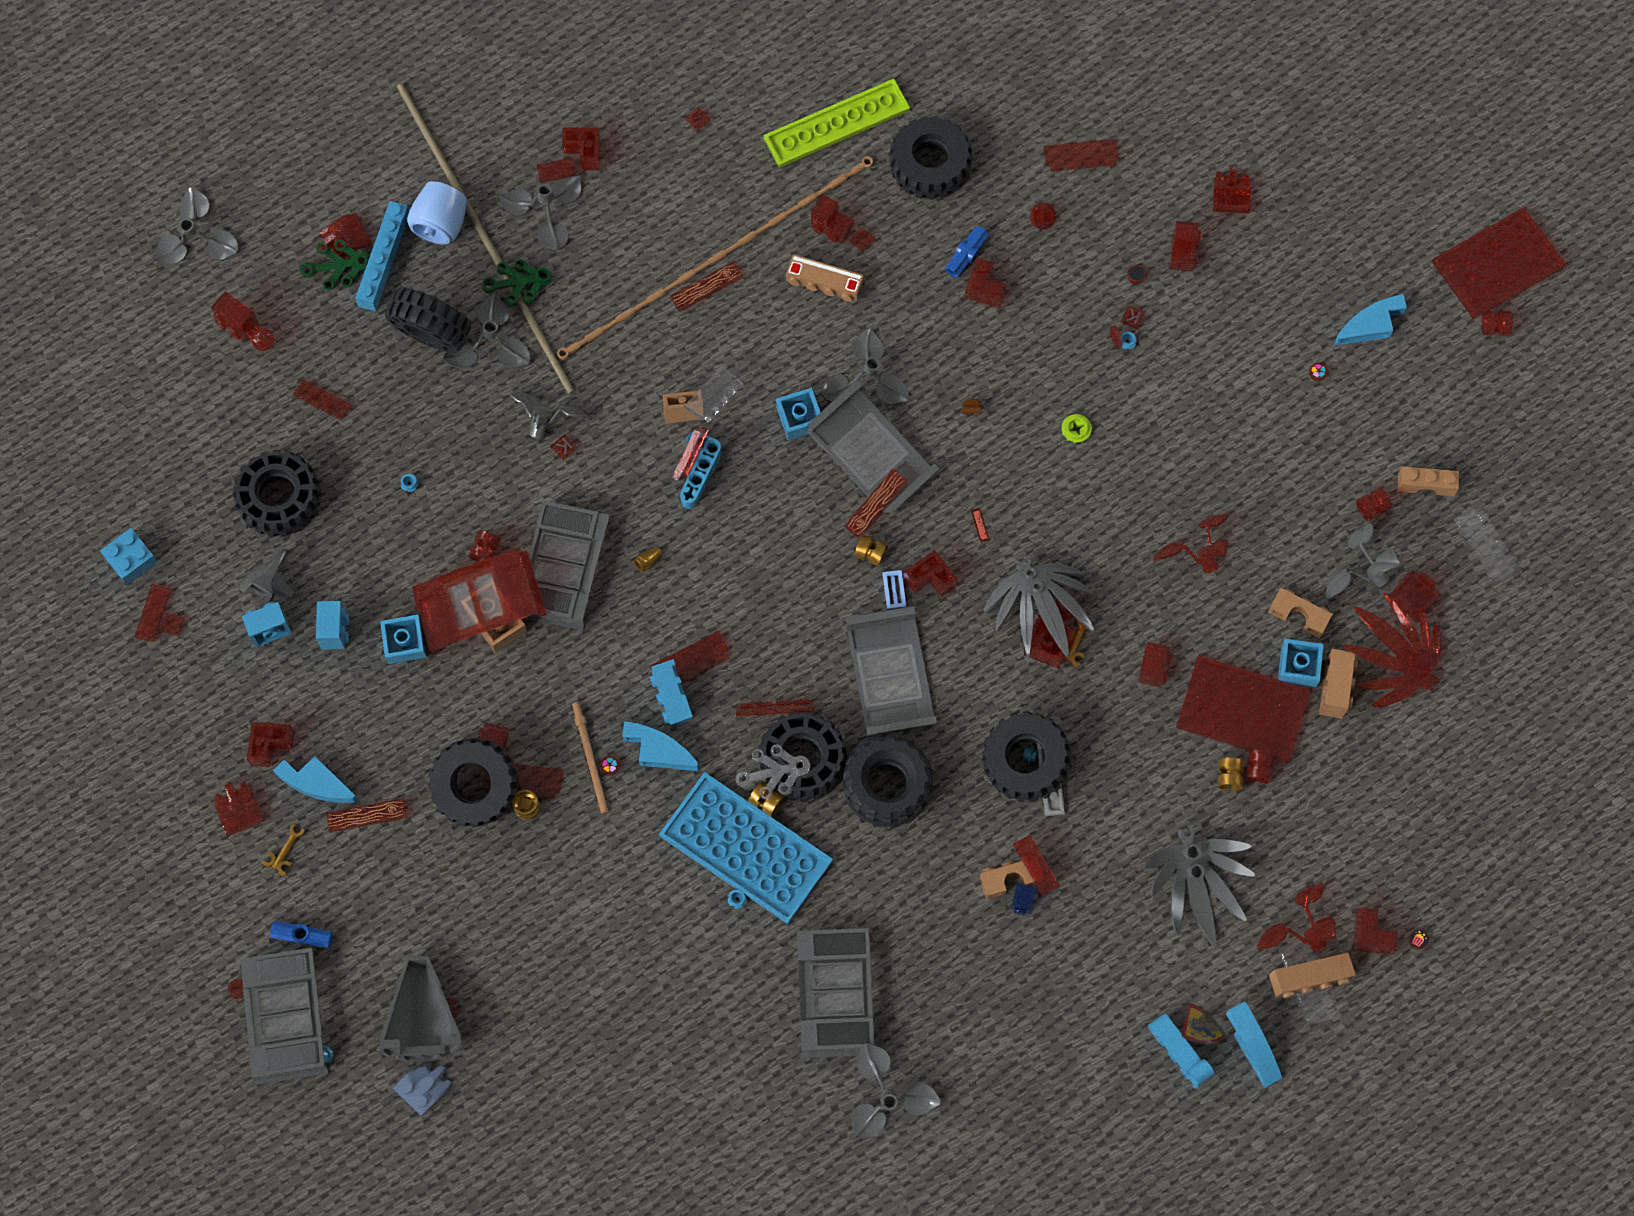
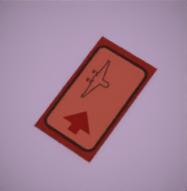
[971,508,990,543]

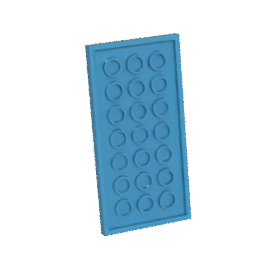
[659,772,833,924]

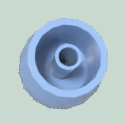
[407,181,467,245]

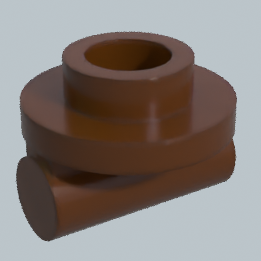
[962,398,981,414]

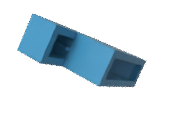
[1335,294,1407,345]
[622,721,698,771]
[273,756,358,803]
[1226,1001,1282,1088]

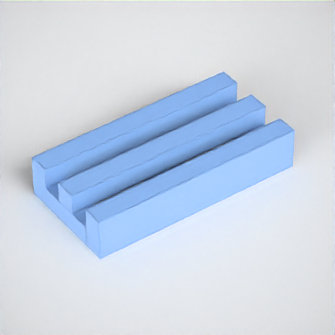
[883,570,906,610]

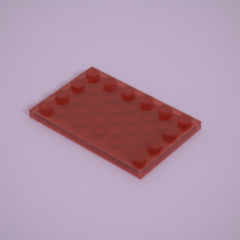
[1432,207,1566,320]
[1176,655,1310,763]

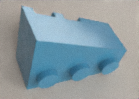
[649,659,693,727]

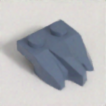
[393,1063,452,1117]

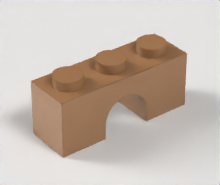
[1398,467,1459,496]
[1268,588,1332,638]
[980,856,1044,899]

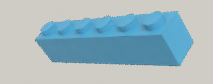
[355,201,409,311]

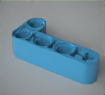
[680,432,721,509]
[1148,1014,1214,1089]

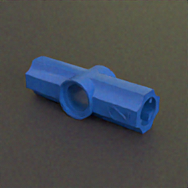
[945,226,989,278]
[270,920,333,949]

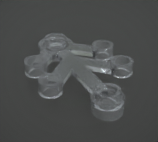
[735,745,810,800]

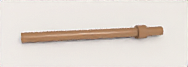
[572,702,609,814]

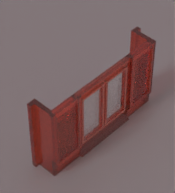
[412,548,547,656]

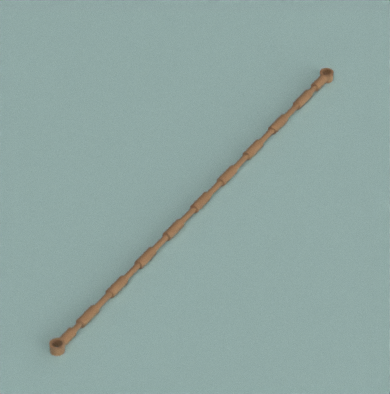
[557,156,873,360]

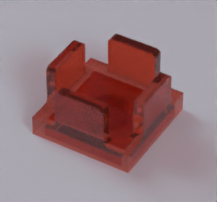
[1387,570,1442,623]

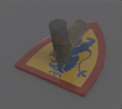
[1181,1003,1227,1044]

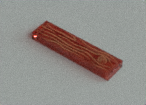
[670,261,743,312]
[844,469,907,539]
[326,798,407,833]

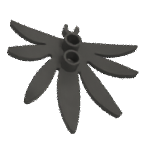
[984,557,1094,657]
[1143,828,1255,946]

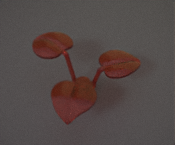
[1153,513,1229,573]
[1257,882,1336,952]

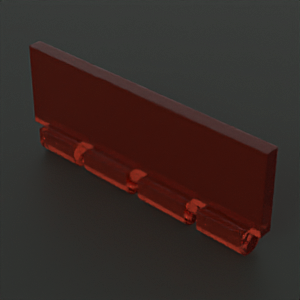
[1043,139,1118,172]
[650,631,729,683]
[736,699,814,716]
[483,763,563,799]

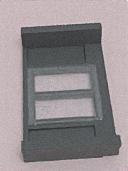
[807,380,939,515]
[515,501,612,631]
[846,606,937,737]
[797,928,874,1058]
[241,948,328,1085]

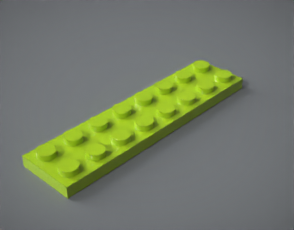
[763,79,910,168]

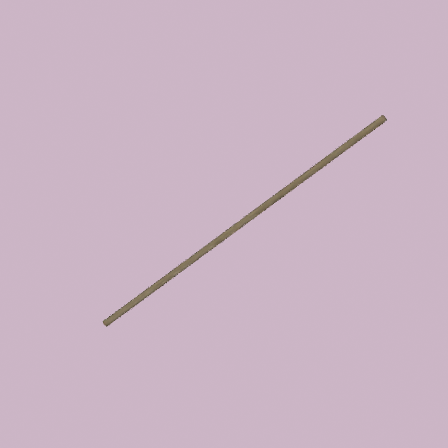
[397,83,575,395]

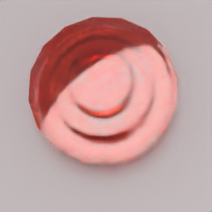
[1030,202,1056,230]

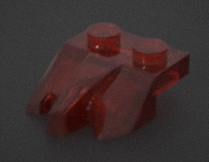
[1213,168,1251,214]
[318,213,372,258]
[215,781,264,837]

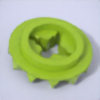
[1061,414,1092,443]

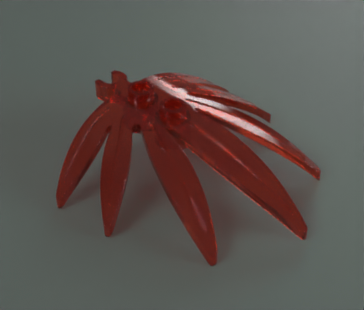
[1343,593,1442,707]

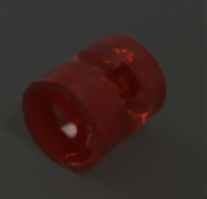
[1481,311,1513,335]
[1356,487,1392,521]
[468,530,501,565]
[1246,750,1274,784]

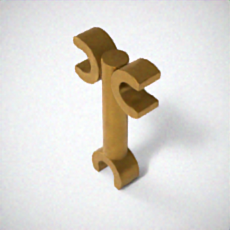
[1055,620,1092,667]
[261,823,305,876]

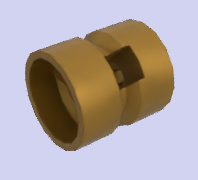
[854,534,888,566]
[1218,758,1244,791]
[748,781,786,817]
[512,790,540,820]

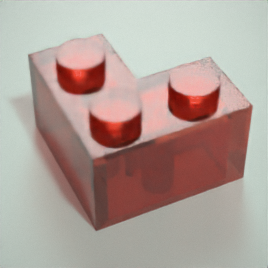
[562,127,601,170]
[811,194,854,244]
[1170,221,1201,272]
[965,258,1006,309]
[903,550,958,597]
[246,722,294,767]
[1353,907,1397,955]

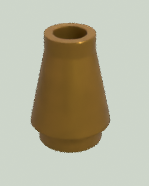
[634,546,662,572]

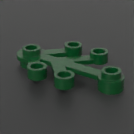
[300,240,370,291]
[482,259,552,307]

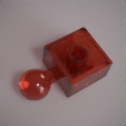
[211,291,275,351]
[1024,599,1074,669]

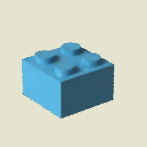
[776,388,820,440]
[100,528,158,585]
[316,601,349,649]
[241,602,292,648]
[380,615,427,664]
[1278,639,1323,687]

